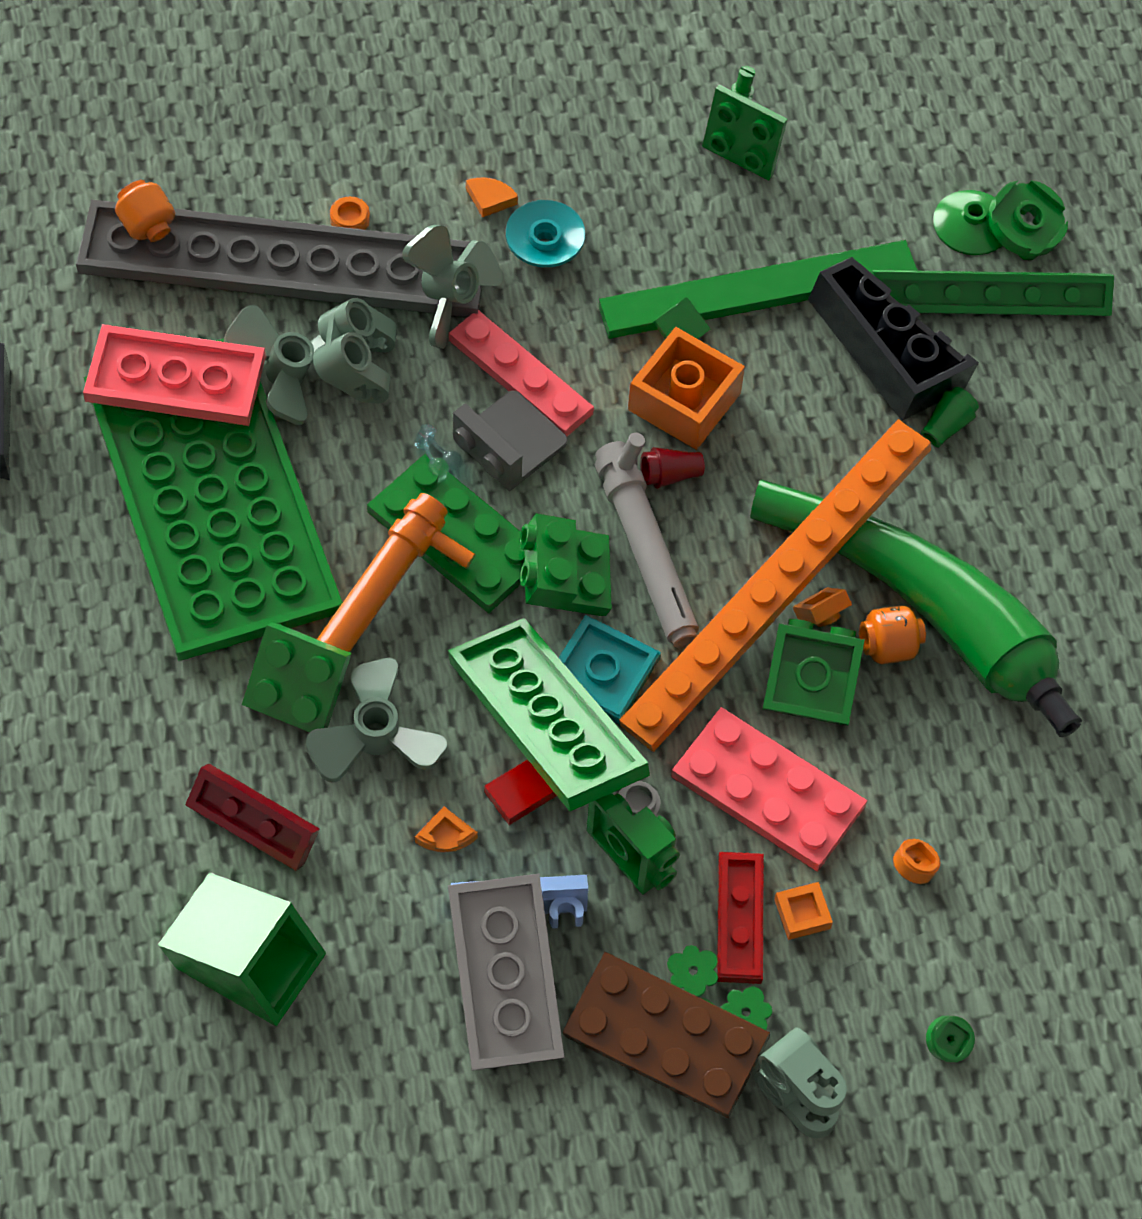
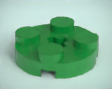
[986,180,1068,260]

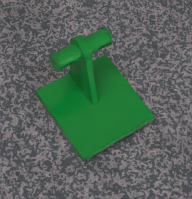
[702,66,788,181]

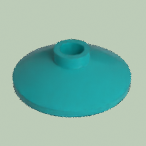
[506,200,585,267]

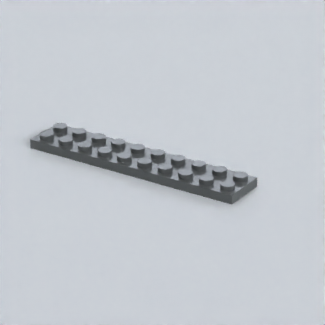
[76,199,488,317]

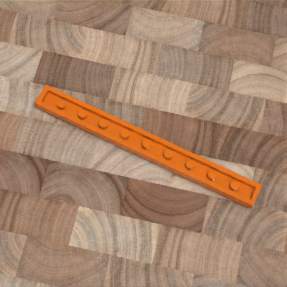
[619,419,931,752]

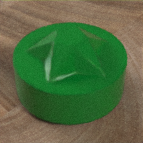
[926,1015,975,1062]

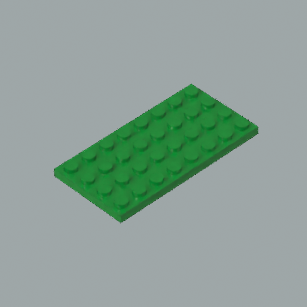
[84,338,343,662]

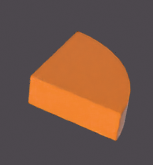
[466,177,518,217]
[415,806,478,852]

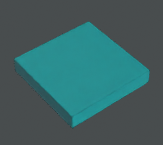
[559,615,661,725]

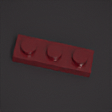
[185,764,320,871]

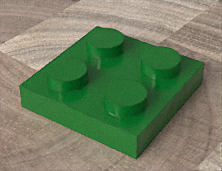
[242,622,352,732]

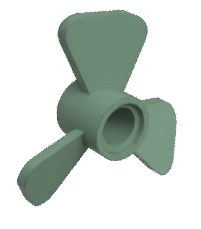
[402,225,503,349]
[224,305,325,425]
[306,658,447,782]

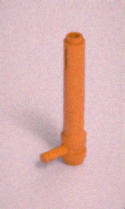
[317,493,475,652]

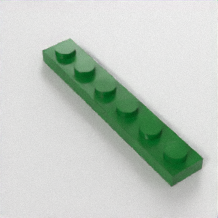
[872,270,1114,316]

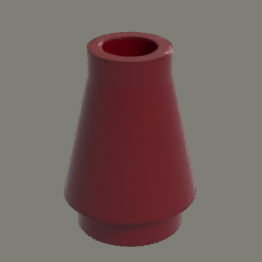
[640,447,705,489]

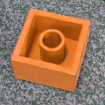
[628,327,745,450]

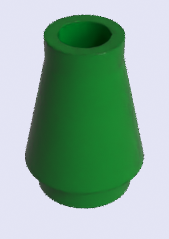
[921,387,979,448]

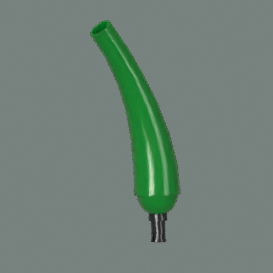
[750,479,1082,738]

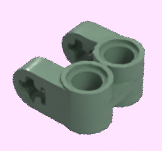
[313,298,397,404]
[754,1027,847,1138]

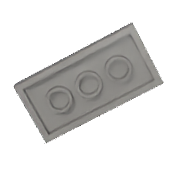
[448,873,564,1071]

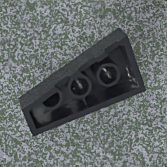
[808,257,979,421]

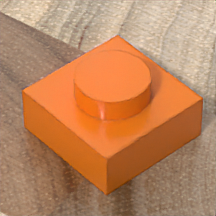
[793,587,852,627]
[774,882,833,940]

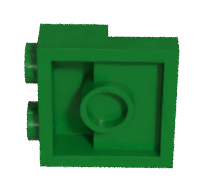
[519,513,612,616]
[762,619,865,726]
[586,793,680,895]

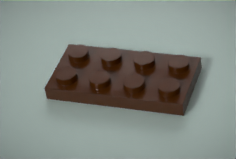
[562,952,770,1119]

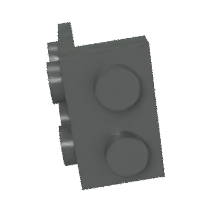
[453,391,567,492]

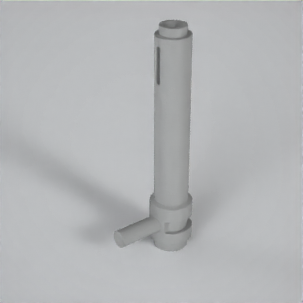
[595,433,699,648]

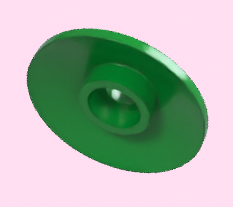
[933,190,1003,255]

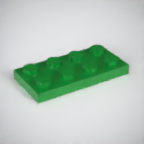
[367,453,525,614]

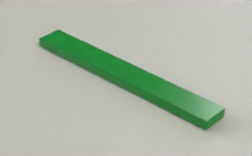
[599,240,918,339]

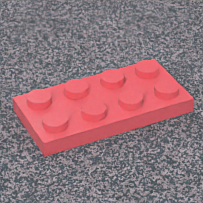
[83,324,266,426]
[671,707,867,872]

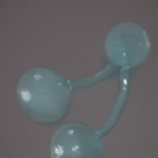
[414,424,463,478]

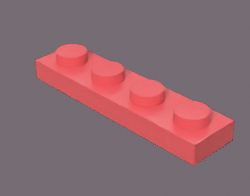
[449,310,594,436]

